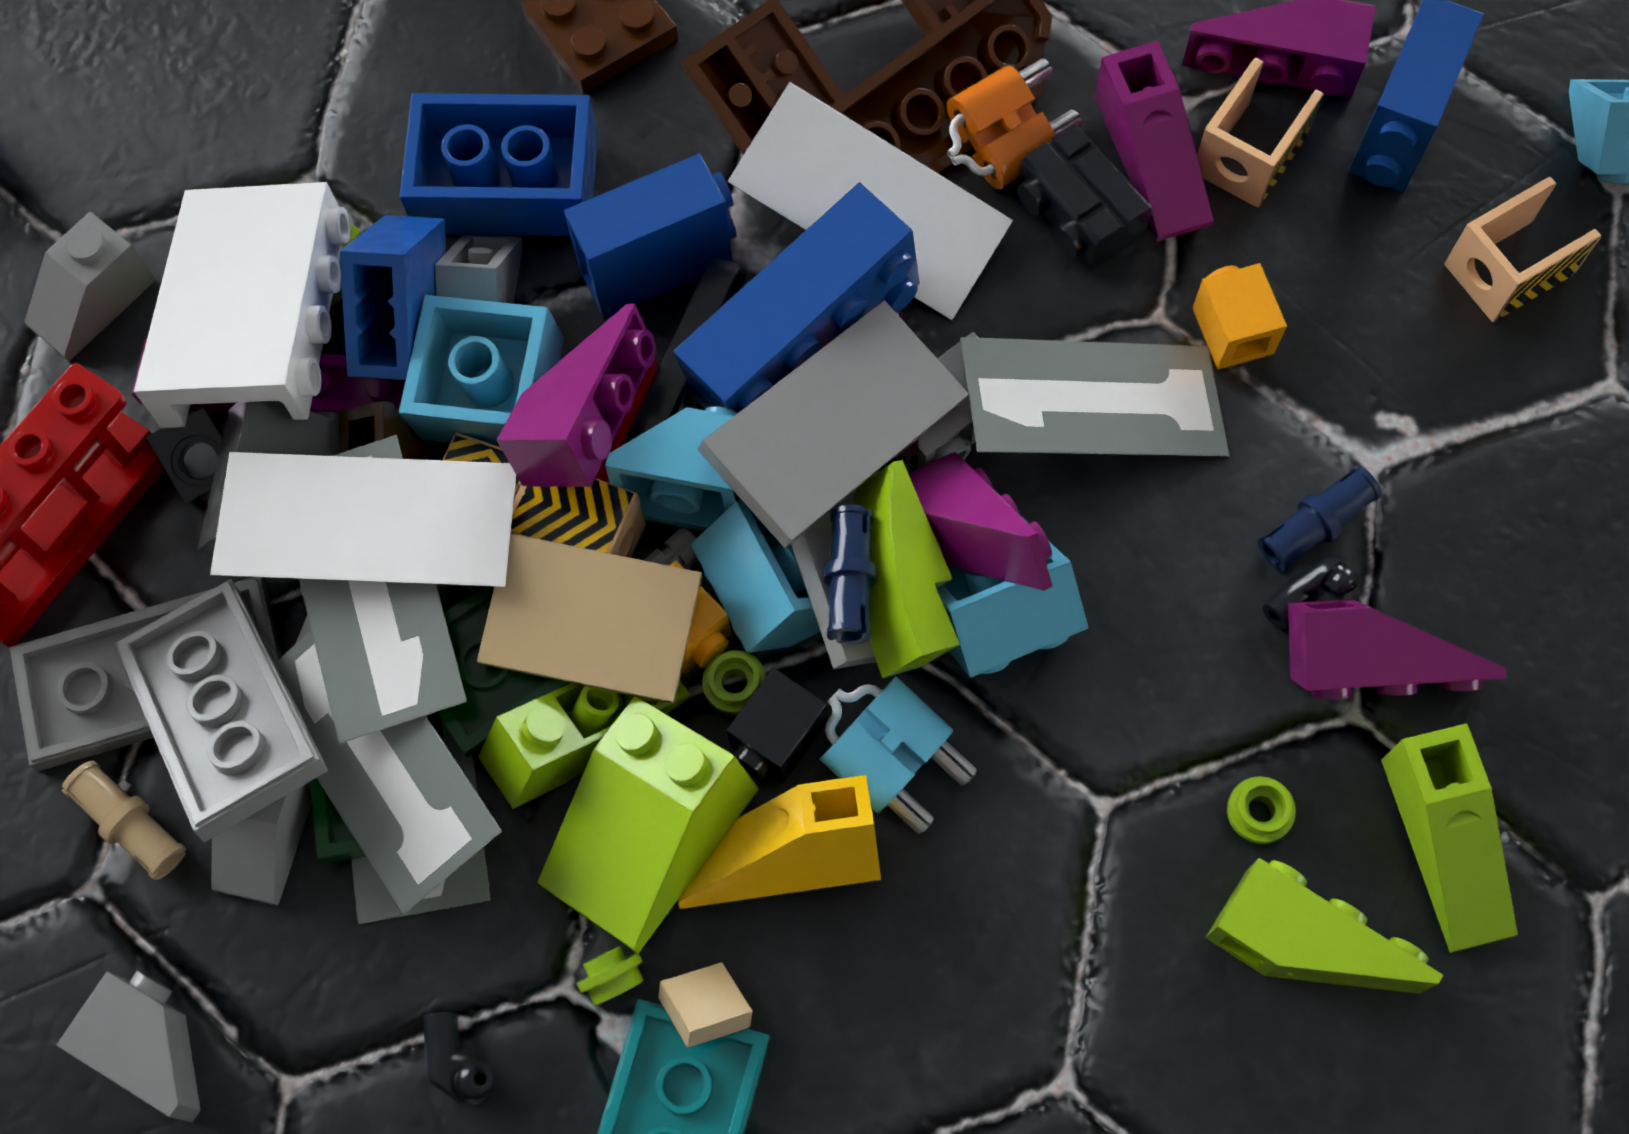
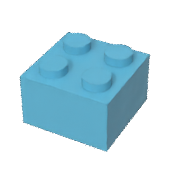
[399,295,564,447]

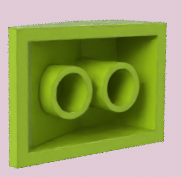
[537,696,759,954]

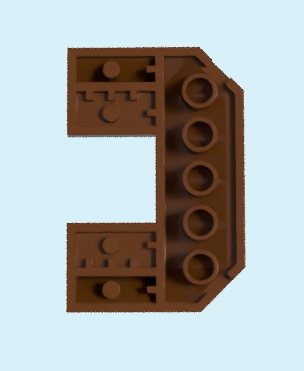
[679,0,1053,173]

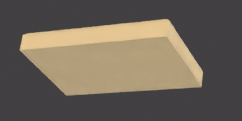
[477,533,702,704]

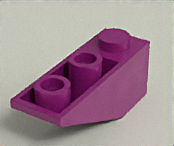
[1182,0,1376,97]
[1094,41,1214,241]
[497,304,657,487]
[908,452,1053,591]
[1288,599,1506,700]

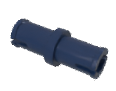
[1257,465,1382,572]
[823,504,877,644]

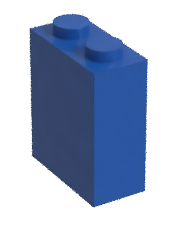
[1349,0,1484,193]
[563,153,737,319]
[340,215,446,380]

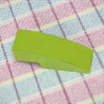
[854,460,960,678]

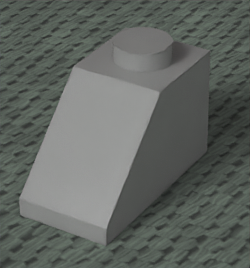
[24,211,156,362]
[435,234,523,304]
[211,782,312,906]
[56,971,201,1123]

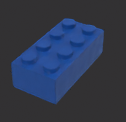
[673,182,920,413]

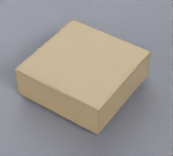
[658,962,753,1048]

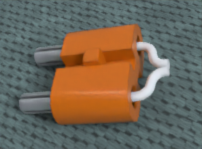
[947,59,1082,189]

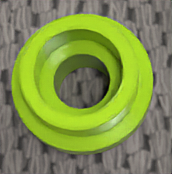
[702,650,766,715]
[1227,776,1296,844]
[576,946,644,1006]

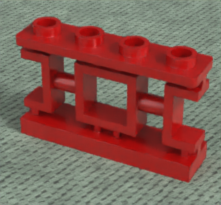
[0,363,165,648]

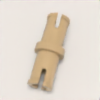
[62,760,187,880]

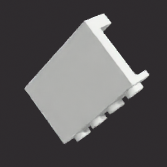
[134,182,351,428]

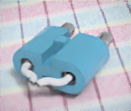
[819,676,977,834]

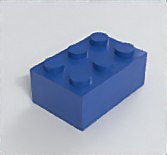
[399,93,598,236]

